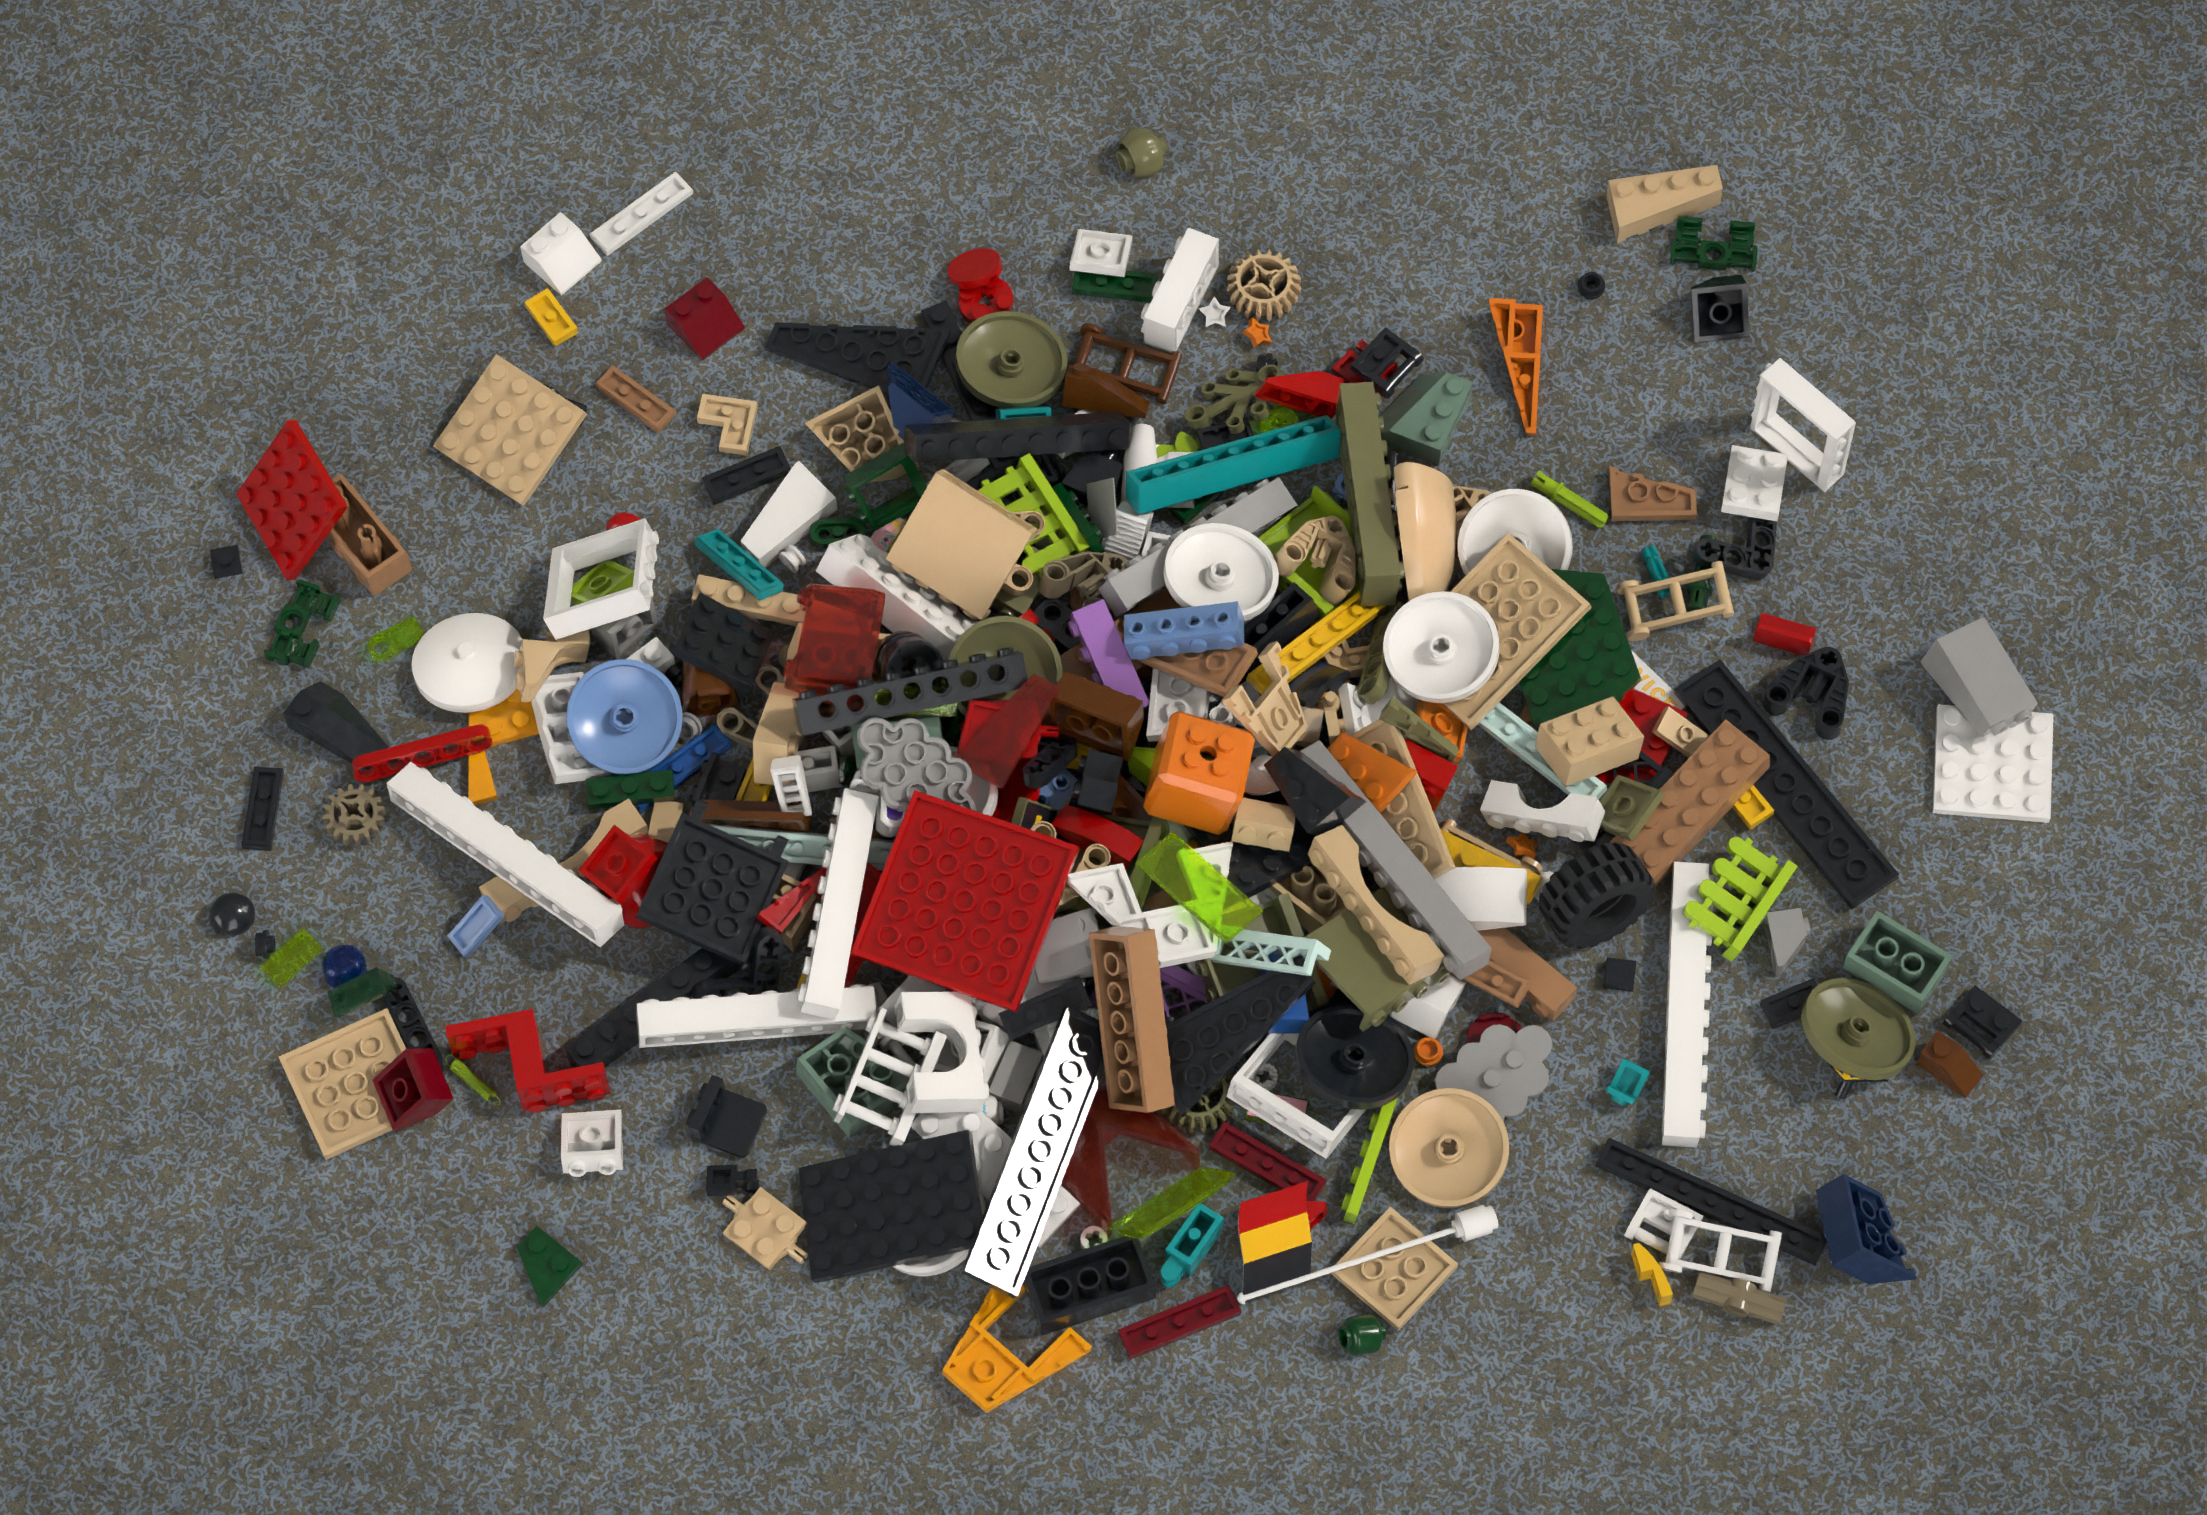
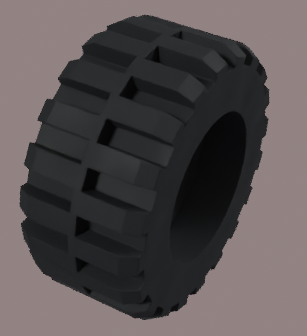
[1539,842,1655,949]

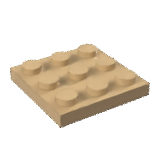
[1330,1207,1458,1331]

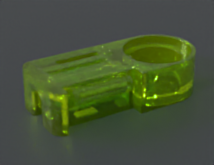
[368,616,424,662]

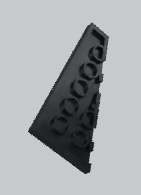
[765,322,951,395]
[1166,955,1316,1117]

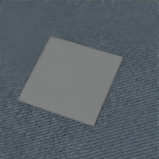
[1086,478,1118,538]

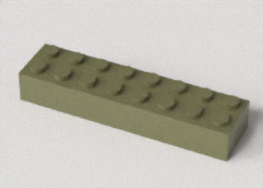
[1335,382,1405,606]

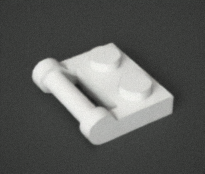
[1624,1189,1703,1260]

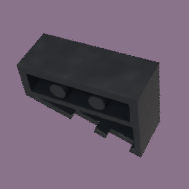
[1264,747,1367,836]

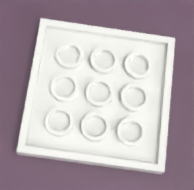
[1933,704,2053,823]

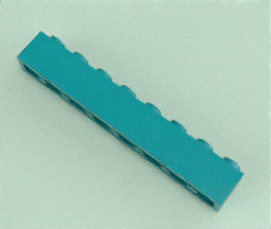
[1126,415,1340,514]

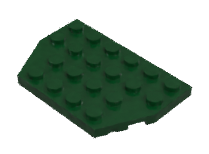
[1519,569,1642,732]

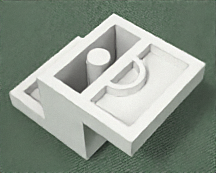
[1338,677,1417,735]

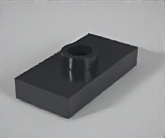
[1193,417,1254,451]

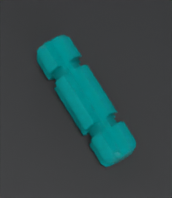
[1641,545,1671,598]

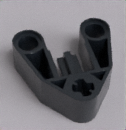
[1763,647,1849,740]

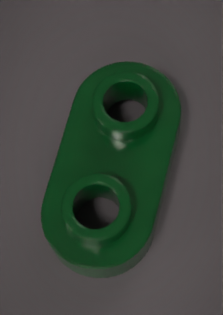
[809,517,867,549]

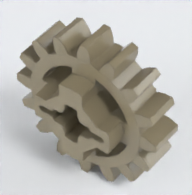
[322,784,387,846]

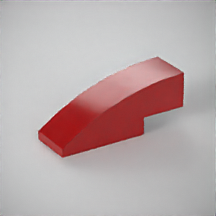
[1052,805,1144,870]

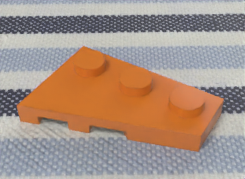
[1327,732,1418,814]

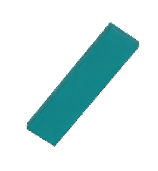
[695,529,783,600]

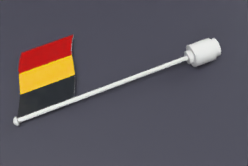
[1237,1181,1498,1304]

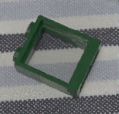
[843,443,927,531]

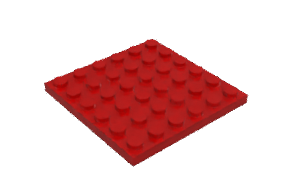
[851,790,1080,1013]

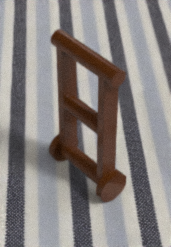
[1065,323,1183,404]

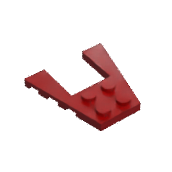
[756,862,882,988]

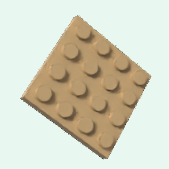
[433,354,587,506]
[279,1008,406,1160]

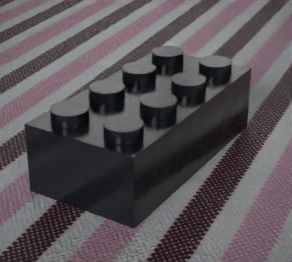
[1023,1232,1156,1335]

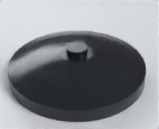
[1295,1004,1414,1110]

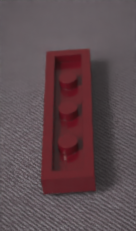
[1209,1121,1327,1201]
[1118,1285,1241,1360]

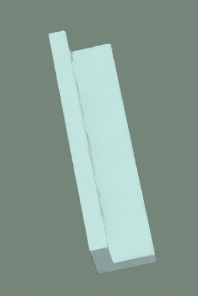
[1210,926,1331,976]

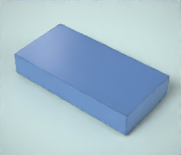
[447,895,505,957]

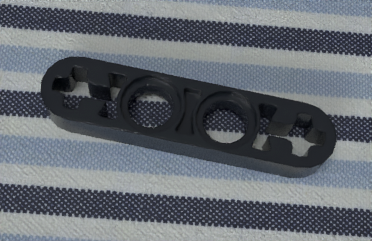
[381,977,445,1072]

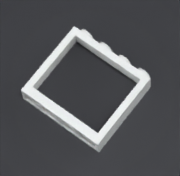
[1750,358,1856,492]
[543,518,659,640]
[1227,1033,1366,1159]

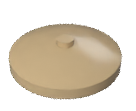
[1389,1088,1509,1208]

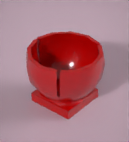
[578,824,668,929]

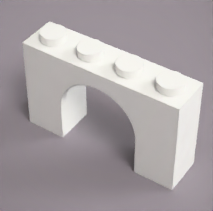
[894,992,989,1113]

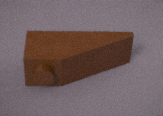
[1063,364,1150,418]

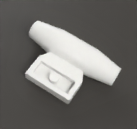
[1121,424,1195,508]

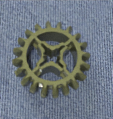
[1161,1074,1237,1134]

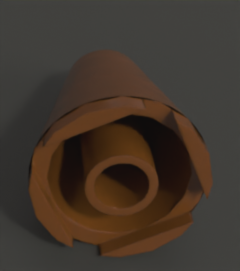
[680,660,737,717]

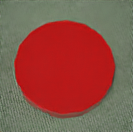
[947,248,1003,289]

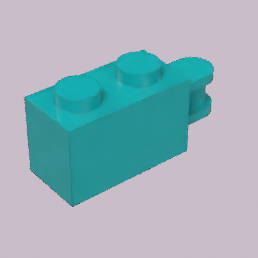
[1161,1202,1224,1287]

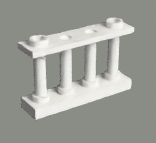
[832,1008,947,1146]

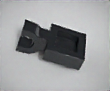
[706,1165,760,1196]

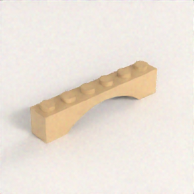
[691,574,866,631]
[479,798,648,924]
[1308,825,1444,985]

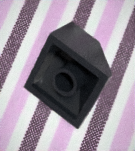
[1691,274,1750,343]

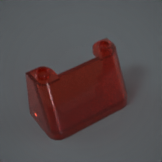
[783,583,886,709]

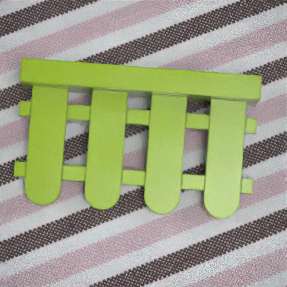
[978,453,1089,578]
[1683,837,1798,962]

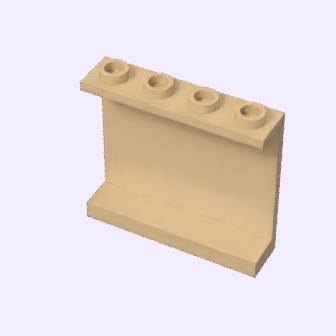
[886,469,1039,620]

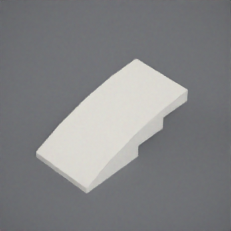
[531,672,611,784]
[1435,867,1527,931]

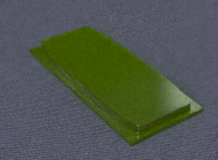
[1135,832,1263,944]
[1108,1166,1236,1239]

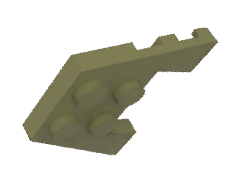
[1379,697,1459,762]

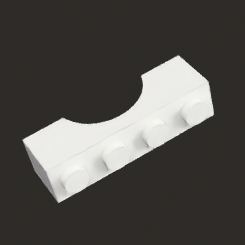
[1480,780,1605,842]

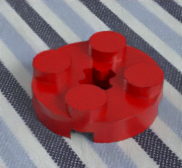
[958,275,1014,324]

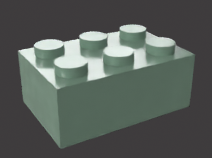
[1843,911,1953,1015]

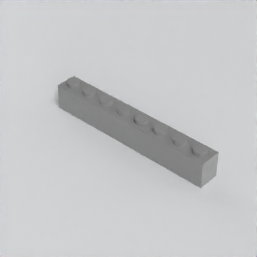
[1098,477,1297,617]

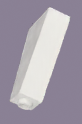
[741,461,838,568]

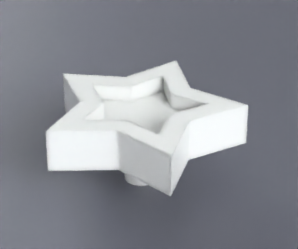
[1198,297,1231,327]

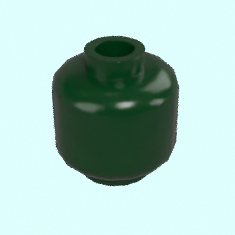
[1339,1314,1386,1356]

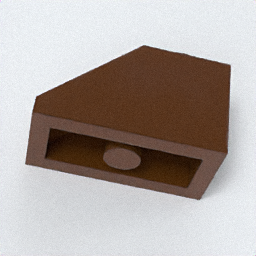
[1917,1030,1983,1099]

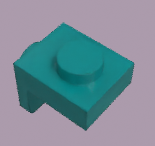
[1606,1058,1651,1106]

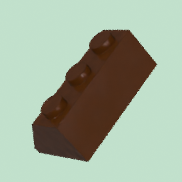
[1049,671,1144,762]

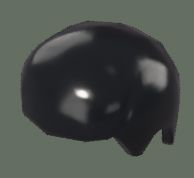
[209,892,255,937]

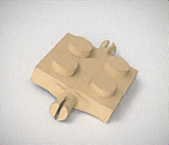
[722,1187,808,1271]

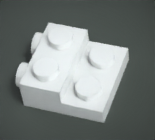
[561,1110,623,1177]

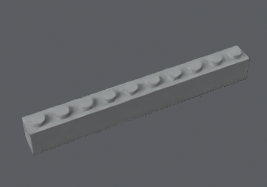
[1301,740,1492,980]

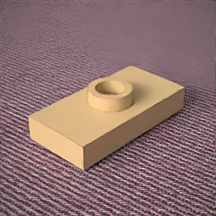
[1652,707,1709,758]

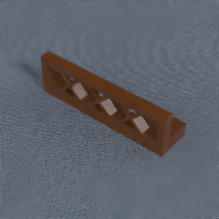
[689,799,814,833]

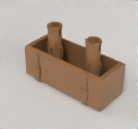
[326,474,412,596]

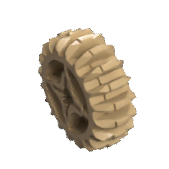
[1227,249,1301,322]

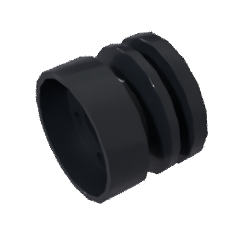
[874,631,944,698]

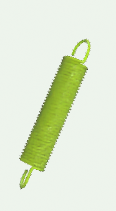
[445,1054,501,1106]

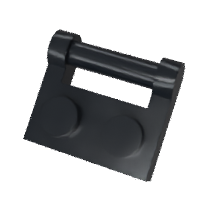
[1350,327,1424,399]
[1943,985,2022,1060]

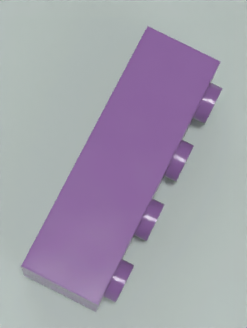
[1068,599,1149,710]

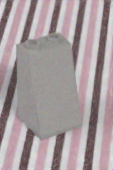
[1920,617,2038,737]

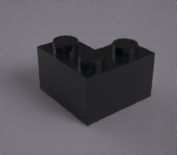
[1070,749,1123,815]

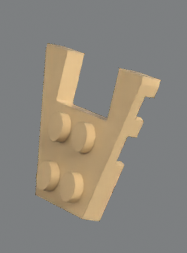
[1221,641,1308,756]

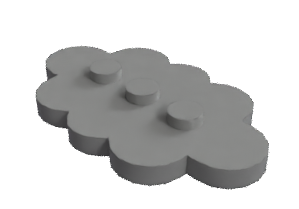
[856,717,976,815]
[1435,1024,1552,1122]

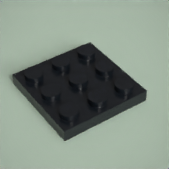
[671,593,775,694]

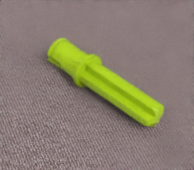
[1530,470,1609,528]

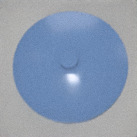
[566,659,683,775]

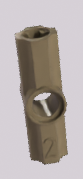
[1692,1271,1787,1325]

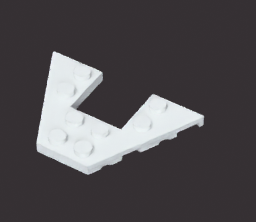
[1067,841,1233,968]

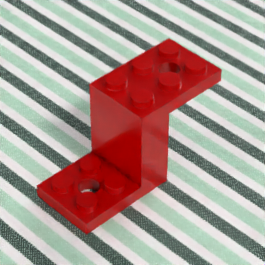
[445,1009,611,1113]

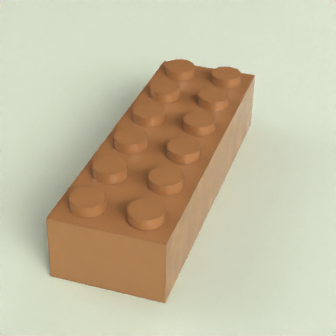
[1609,719,1770,889]
[1089,926,1175,1113]

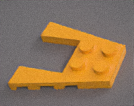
[468,690,555,806]
[942,1286,1092,1413]

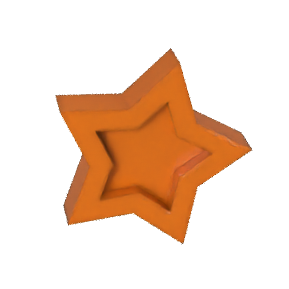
[1242,317,1272,348]
[1505,832,1539,859]

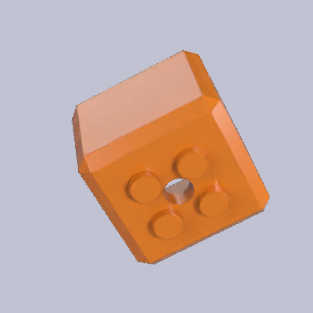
[1143,711,1255,835]

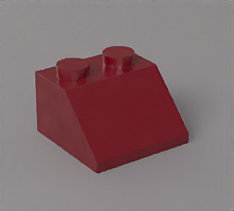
[664,277,745,361]
[372,1048,454,1131]

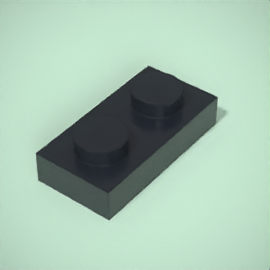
[1760,978,1817,1029]

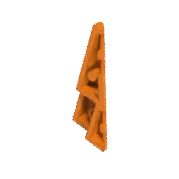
[1489,298,1543,436]

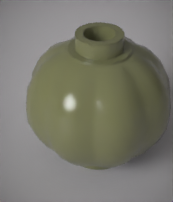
[1116,127,1168,179]

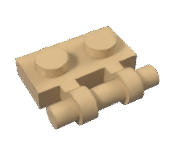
[1323,691,1346,745]

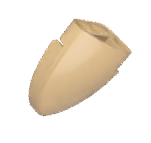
[1394,462,1457,601]

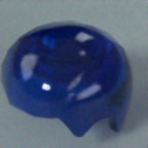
[322,944,368,991]

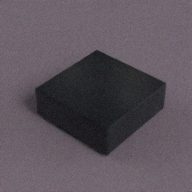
[1604,957,1636,992]

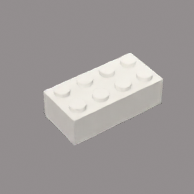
[1141,228,1219,354]

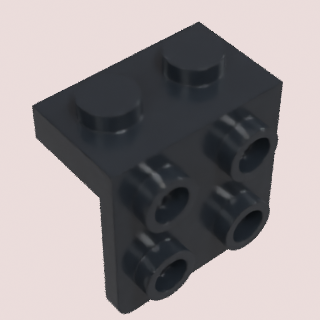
[686,1075,767,1158]

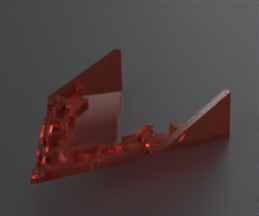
[1061,1088,1200,1238]

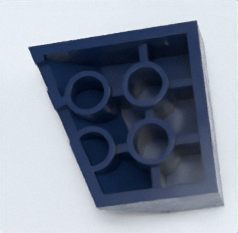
[888,361,956,440]
[1816,1174,1917,1284]

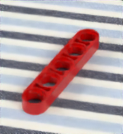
[352,724,492,782]

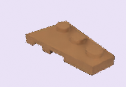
[1609,466,1697,521]

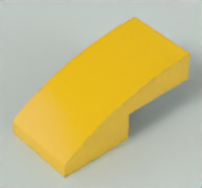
[1631,1243,1673,1306]

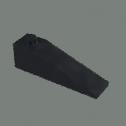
[283,681,398,781]

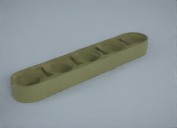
[1357,598,1404,705]

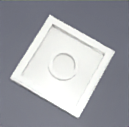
[1070,229,1133,277]

